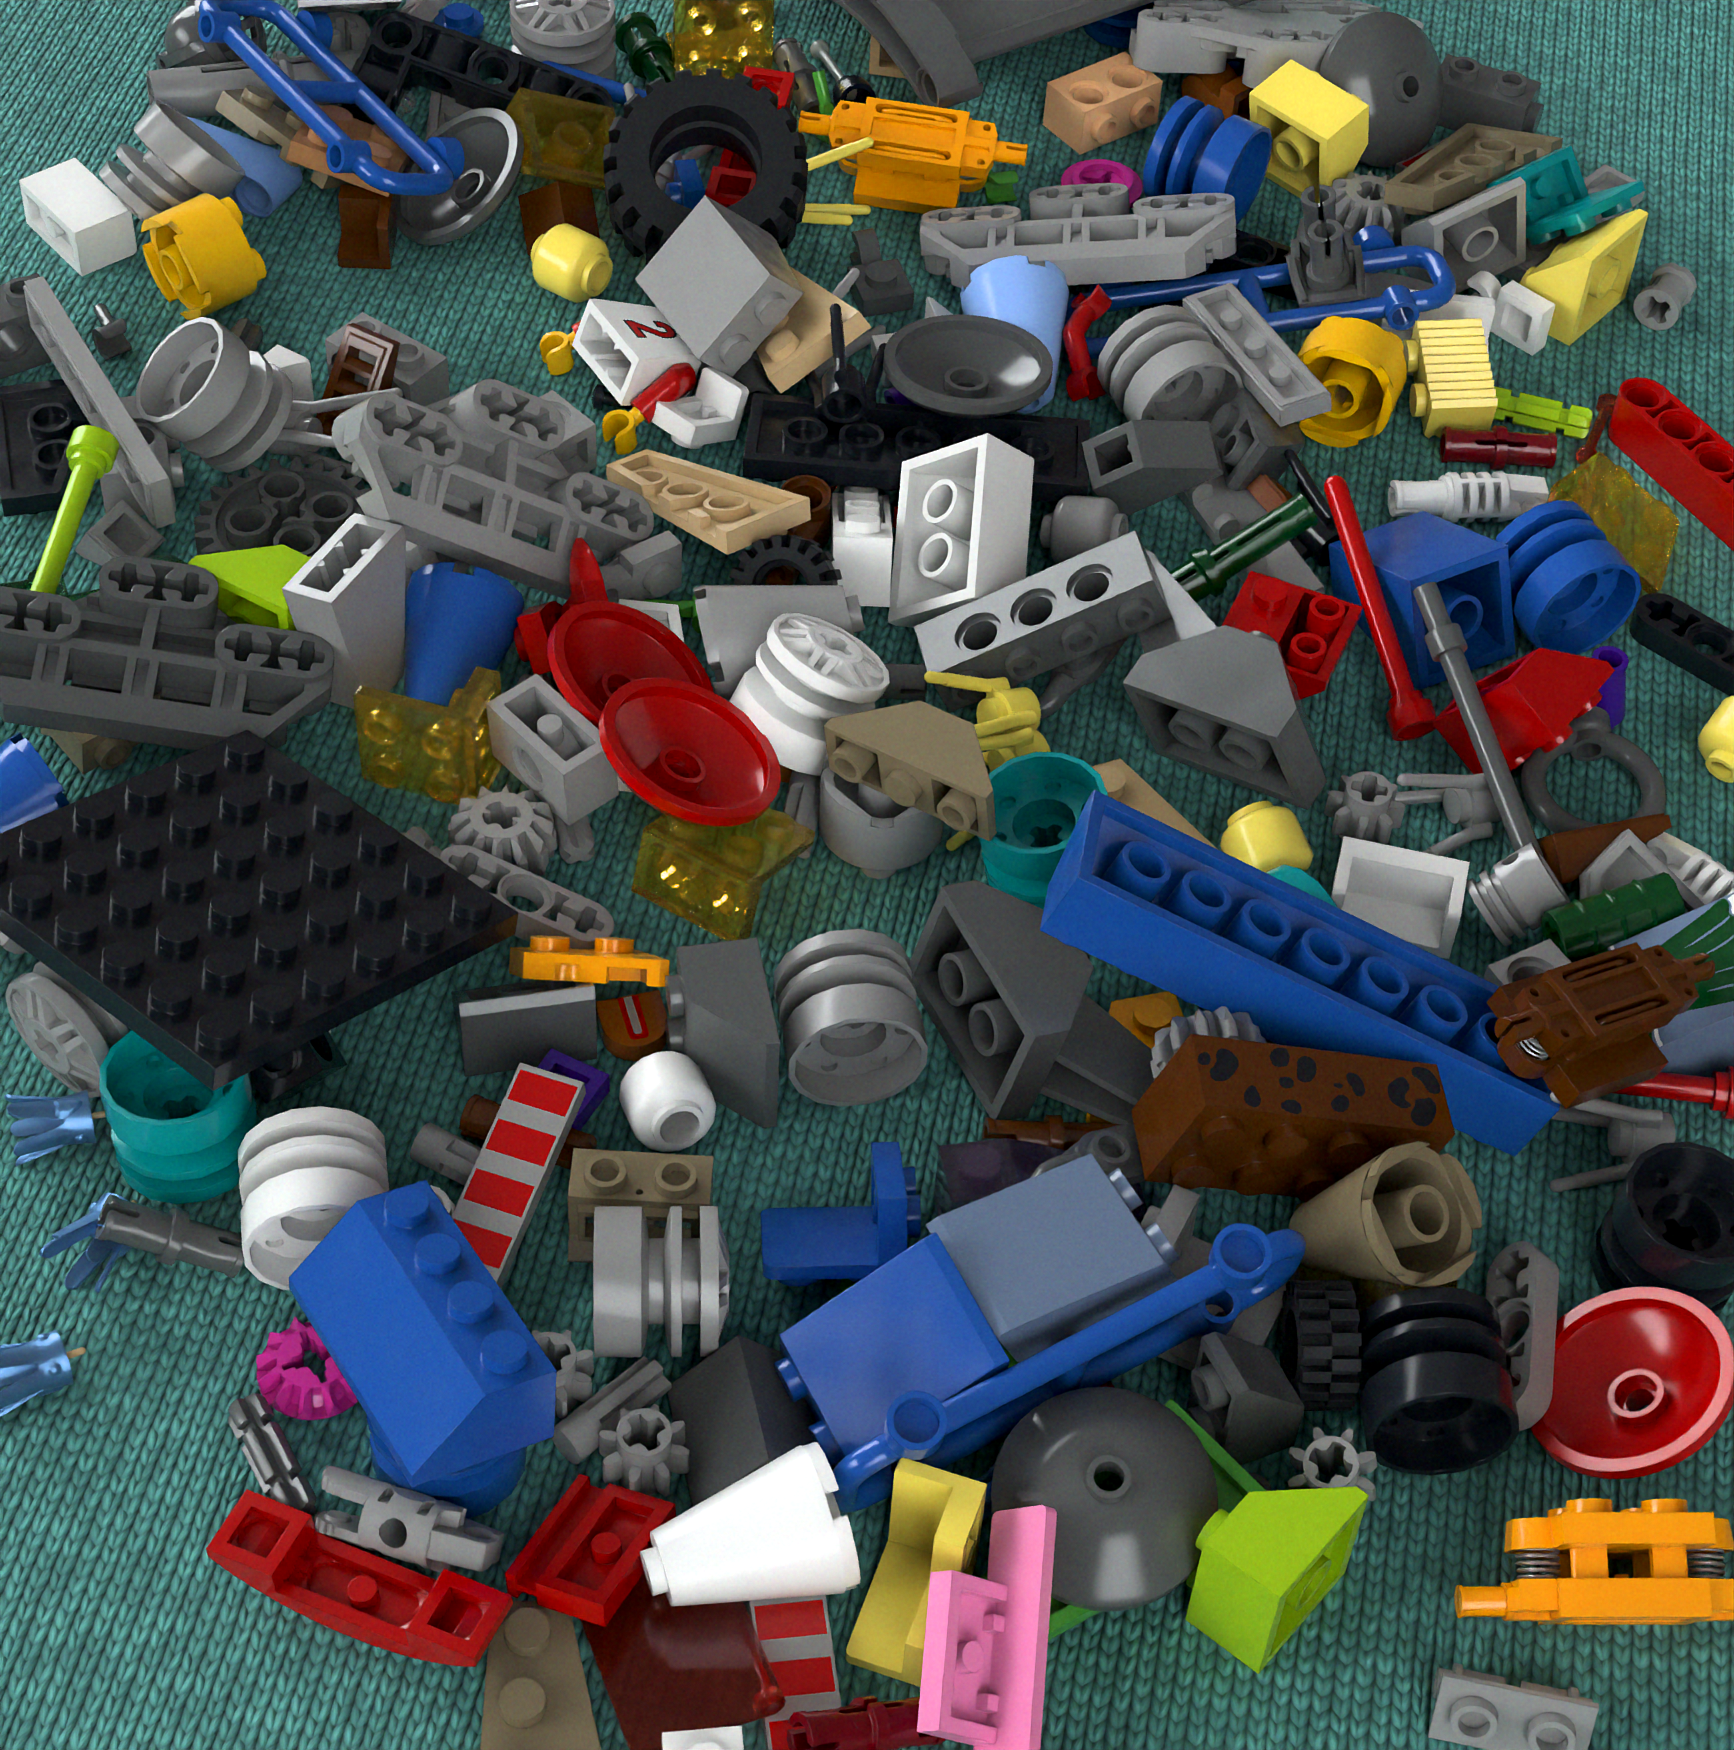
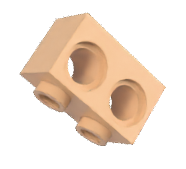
[1043,51,1163,155]

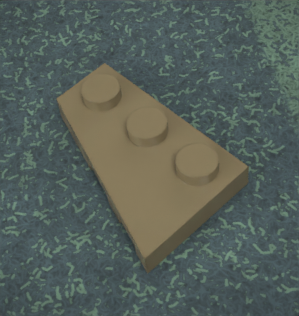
[215,85,353,189]

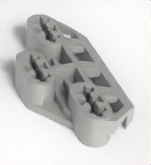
[1129,0,1424,89]
[919,183,1237,289]
[332,378,654,600]

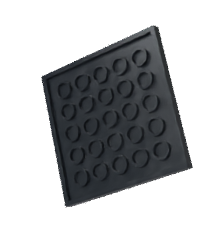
[0,730,518,1091]

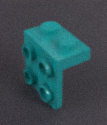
[1486,145,1646,246]

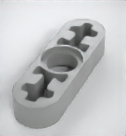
[439,845,614,949]
[1485,1241,1559,1431]

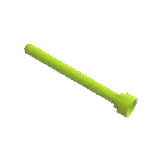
[30,425,119,594]

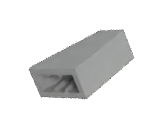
[282,513,406,714]

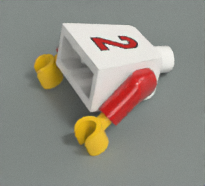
[540,298,711,455]

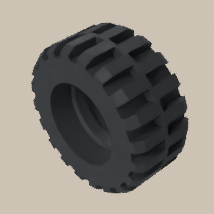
[603,68,808,265]

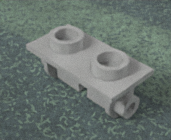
[1428,1663,1599,1750]

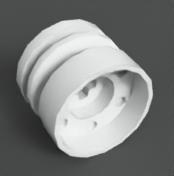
[729,613,890,776]
[238,1106,389,1291]

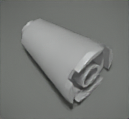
[693,585,865,701]

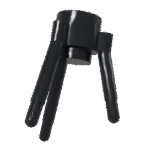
[804,303,887,423]
[1284,449,1340,566]

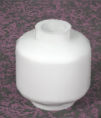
[619,1051,716,1152]

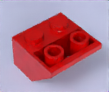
[1222,570,1363,699]
[1432,648,1615,774]

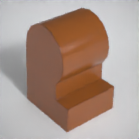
[1181,63,1253,120]

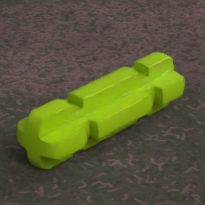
[1493,386,1592,440]

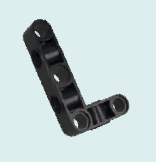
[338,11,613,150]

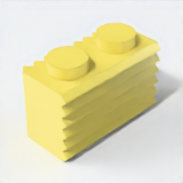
[1403,318,1498,438]

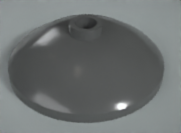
[1320,12,1444,168]
[395,107,524,246]
[883,315,1053,419]
[991,1387,1218,1612]

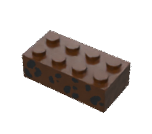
[1131,1034,1455,1202]

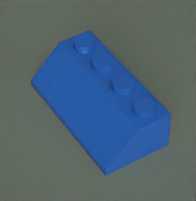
[289,1180,557,1487]

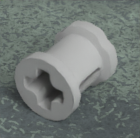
[1633,263,1697,331]

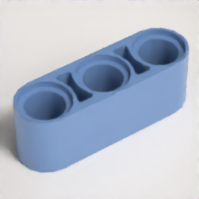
[187,117,303,218]

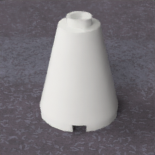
[640,1442,861,1607]

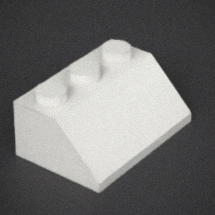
[888,433,1034,628]

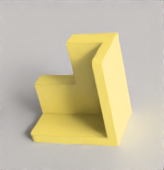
[845,1458,987,1687]

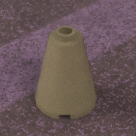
[1289,1141,1482,1288]

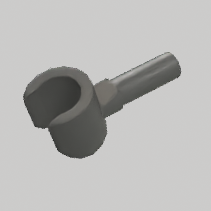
[92,303,132,360]

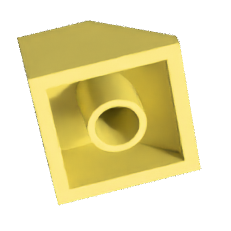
[1249,59,1369,204]
[1519,209,1649,346]

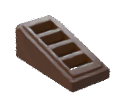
[316,323,400,436]
[1537,813,1672,885]

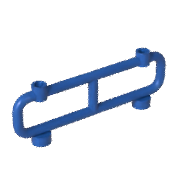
[198,0,465,196]
[1062,225,1456,359]
[833,1223,1306,1513]

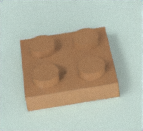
[286,104,410,197]

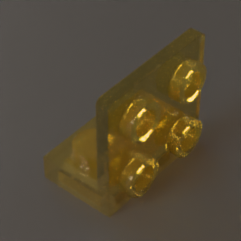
[665,0,774,79]
[1547,451,1680,594]
[353,666,503,805]
[631,808,815,941]

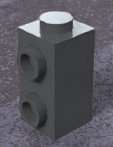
[1438,54,1544,133]

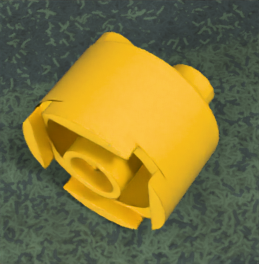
[141,193,267,321]
[1297,316,1407,448]

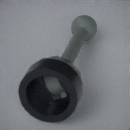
[810,40,876,106]

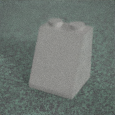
[635,195,804,377]

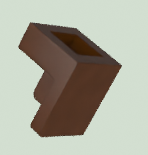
[518,181,600,257]
[337,185,397,269]

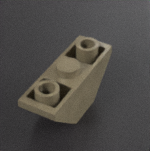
[824,700,997,841]

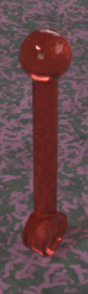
[1576,393,1617,466]

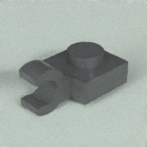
[847,228,914,317]

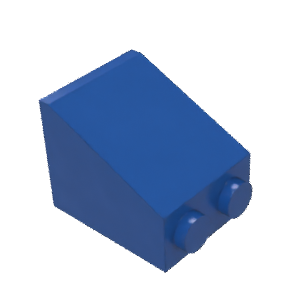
[1328,511,1516,690]
[774,1232,1010,1466]

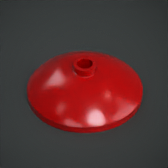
[547,601,714,729]
[599,678,781,827]
[1530,1287,1734,1479]

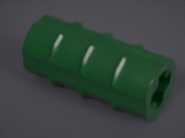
[1541,872,1686,962]

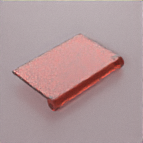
[579,1573,786,1750]

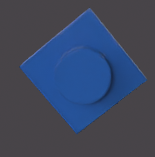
[666,159,705,209]

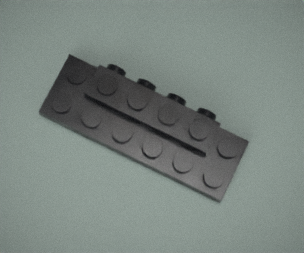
[742,393,1090,505]

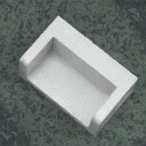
[19,158,137,276]
[1330,836,1470,959]

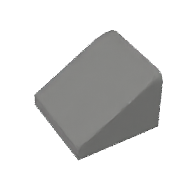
[74,500,166,566]

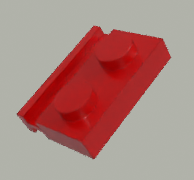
[505,1474,676,1627]

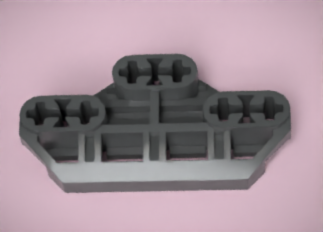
[0,556,334,751]

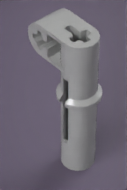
[146,12,371,118]

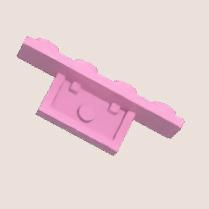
[917,1505,1057,1750]

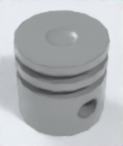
[1466,842,1571,947]

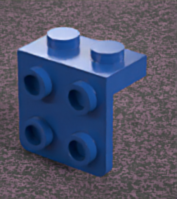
[760,1142,921,1287]

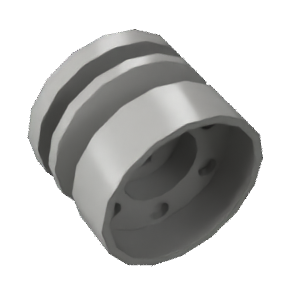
[509,0,616,81]
[99,100,245,222]
[1097,305,1244,424]
[136,317,293,473]
[773,929,928,1107]
[5,961,131,1098]
[593,1206,729,1357]

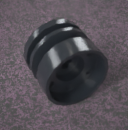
[1590,1142,1734,1317]
[1357,1286,1519,1476]

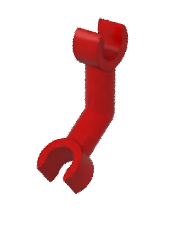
[1062,284,1112,402]

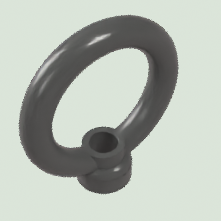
[1521,706,1667,833]

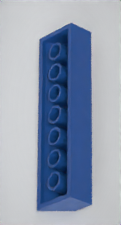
[1040,790,1560,1157]

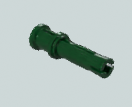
[614,12,677,83]
[1169,492,1318,603]

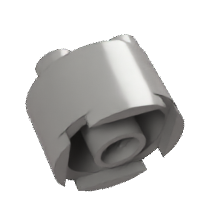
[818,753,944,879]

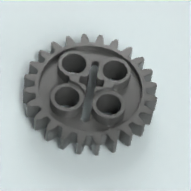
[194,457,372,557]

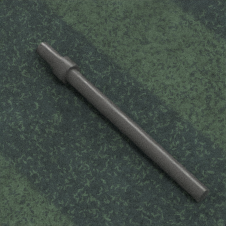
[1413,582,1544,857]

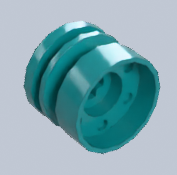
[978,752,1108,909]
[99,1030,260,1204]

